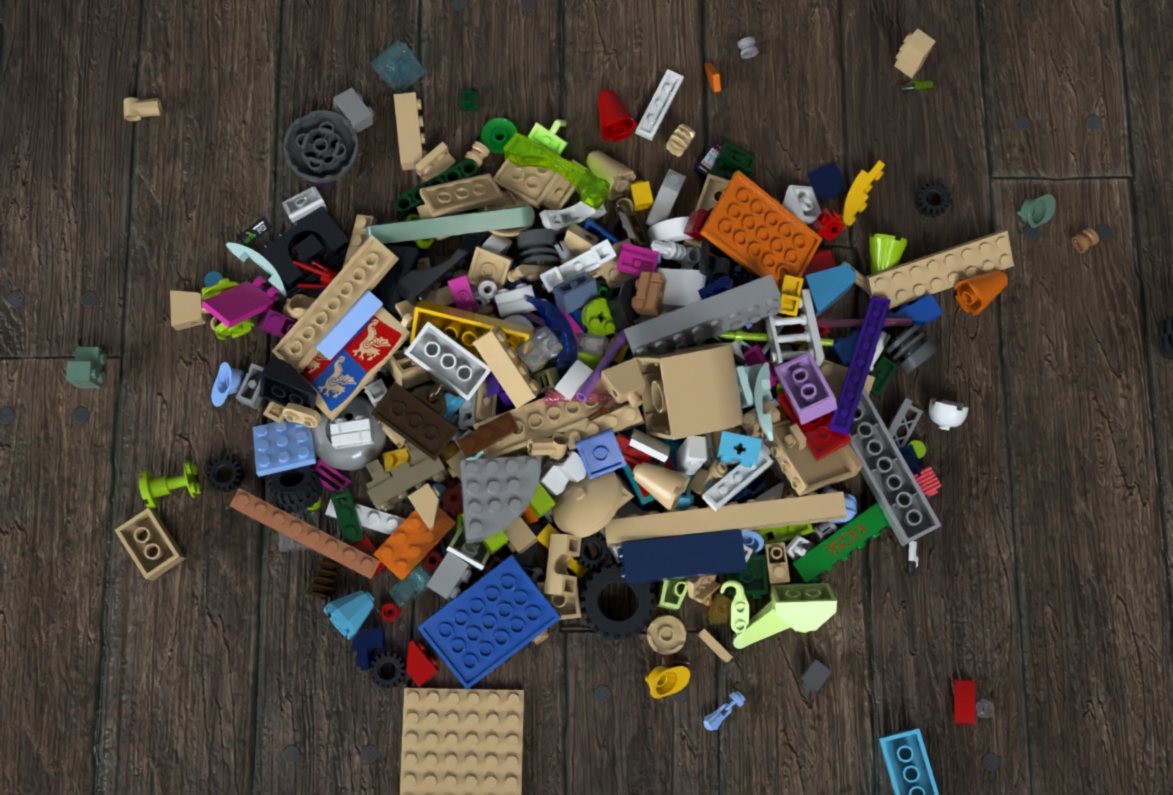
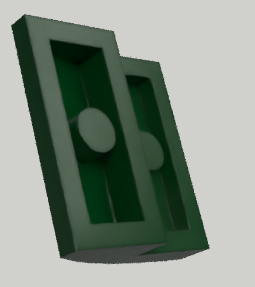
[709,141,757,181]

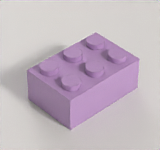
[774,352,837,425]

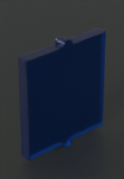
[807,162,849,203]

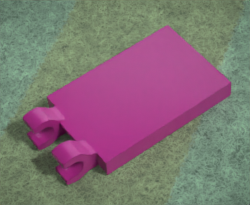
[202,276,280,328]

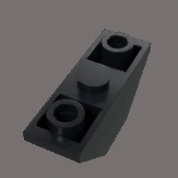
[607,277,640,330]

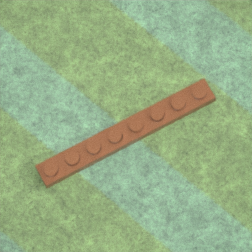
[229,488,381,579]

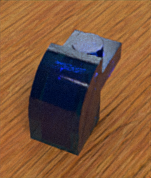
[351,627,386,671]

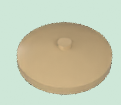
[553,471,623,538]

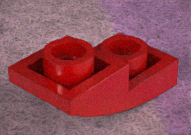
[954,680,975,725]

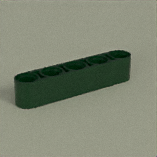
[395,159,479,217]

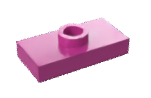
[447,274,479,313]

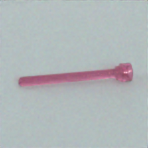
[545,389,629,405]

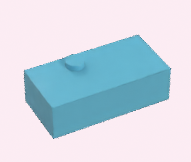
[878,727,939,795]

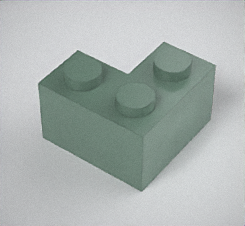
[66,347,107,389]

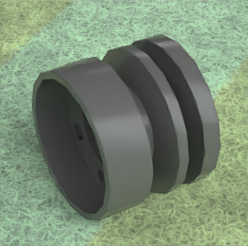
[517,229,559,267]
[886,324,938,375]

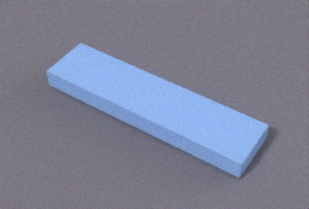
[315,290,383,360]

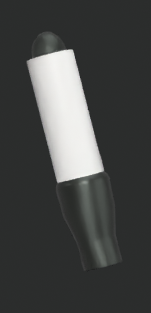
[907,540,918,576]

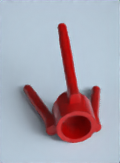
[293,260,338,289]

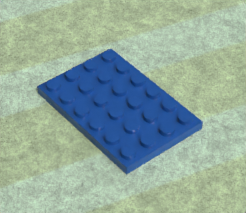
[417,554,561,690]

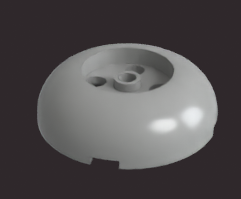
[311,395,386,471]

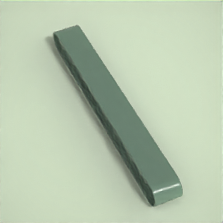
[365,205,533,244]

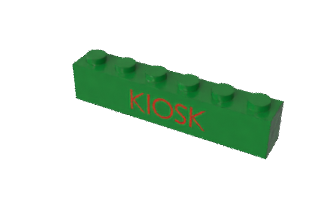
[790,502,891,584]

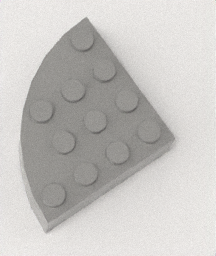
[460,455,541,544]

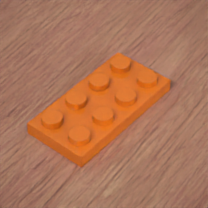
[373,507,456,582]

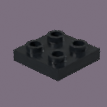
[699,238,734,287]

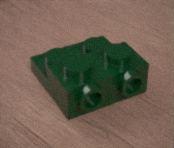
[726,555,768,601]

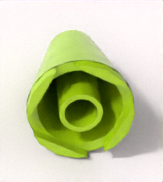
[869,234,907,274]

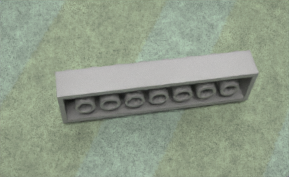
[624,274,782,358]
[833,389,942,546]

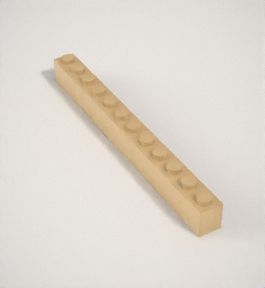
[605,490,847,547]

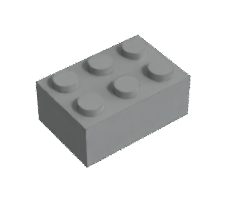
[426,551,474,601]

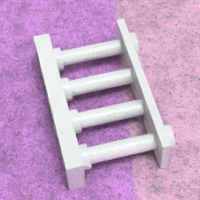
[764,289,825,367]

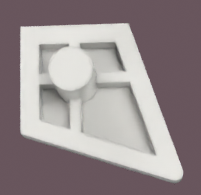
[785,535,816,561]

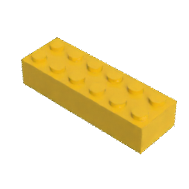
[410,300,534,366]

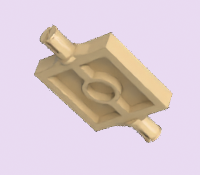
[589,238,648,289]

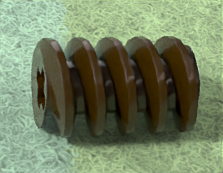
[306,556,343,600]

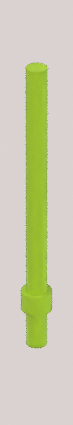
[719,330,834,346]

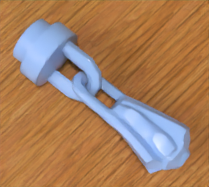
[703,691,746,731]

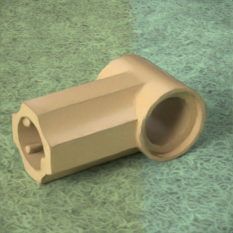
[123,97,162,121]
[527,433,569,459]

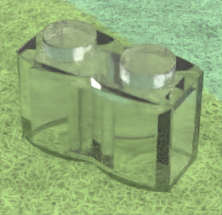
[516,326,563,373]

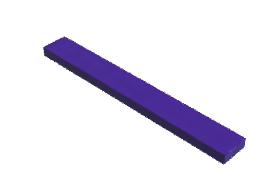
[829,296,891,435]

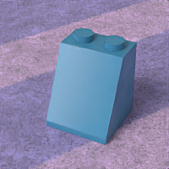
[801,263,856,317]

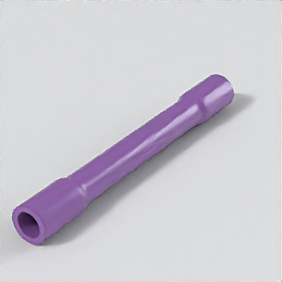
[576,328,627,402]

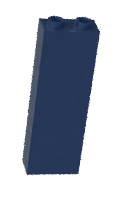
[618,530,747,585]

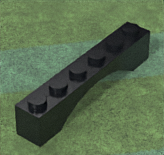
[397,231,492,306]

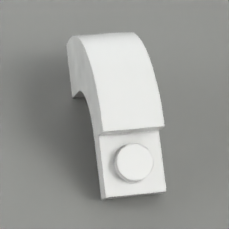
[539,196,607,234]
[646,216,693,247]

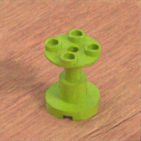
[201,278,254,340]
[139,460,202,509]

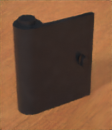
[371,245,421,320]

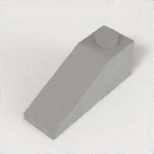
[645,169,686,227]

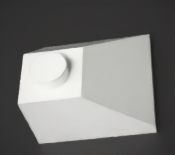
[782,185,821,226]

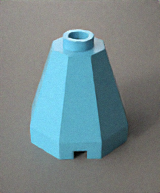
[324,590,374,641]

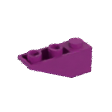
[257,309,297,339]

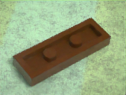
[456,412,519,459]

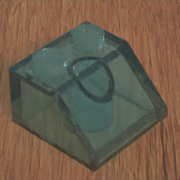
[370,40,426,94]

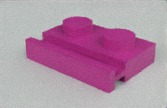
[616,242,660,276]

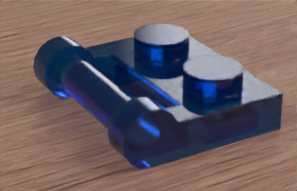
[698,276,738,299]

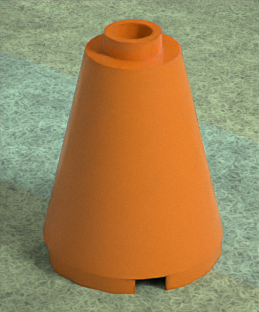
[954,270,1008,315]

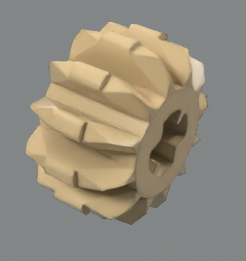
[666,124,695,157]

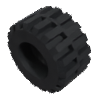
[268,465,323,513]

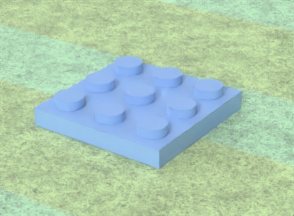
[253,420,316,477]

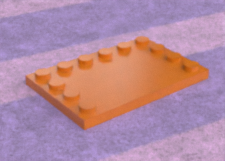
[700,170,823,292]

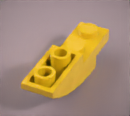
[841,160,885,229]

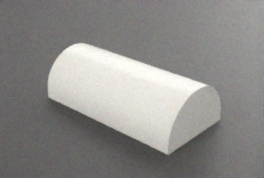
[404,322,491,401]

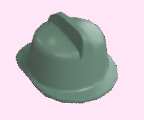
[1017,194,1056,228]

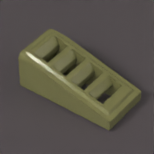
[531,367,560,396]

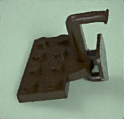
[371,371,459,461]

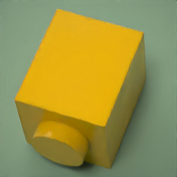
[630,180,653,211]

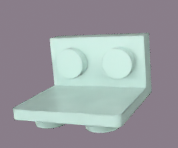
[736,363,773,409]

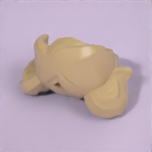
[282,294,316,320]

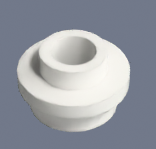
[478,280,497,299]

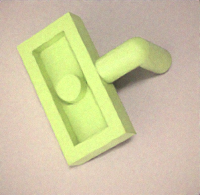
[527,119,568,157]

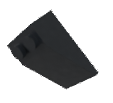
[259,356,317,410]

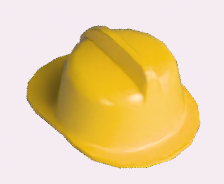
[645,665,690,699]

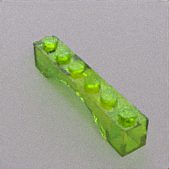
[503,132,610,210]

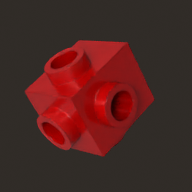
[812,207,846,242]

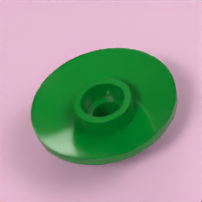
[481,118,518,154]

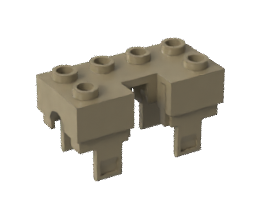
[366,442,449,512]

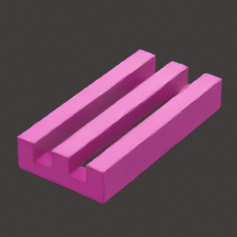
[314,459,352,492]

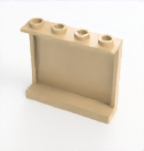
[759,419,863,496]

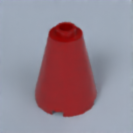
[598,89,637,142]

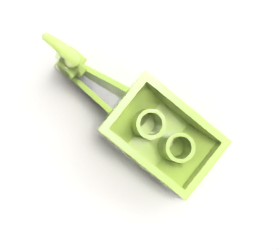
[720,580,837,649]

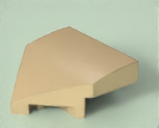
[687,575,721,607]

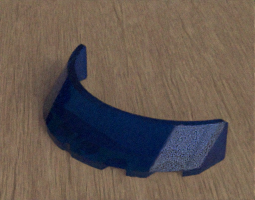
[507,294,578,411]

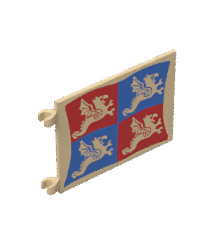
[300,306,414,421]

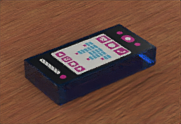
[694,140,722,179]

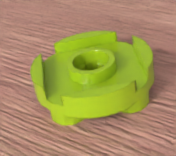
[581,298,615,337]

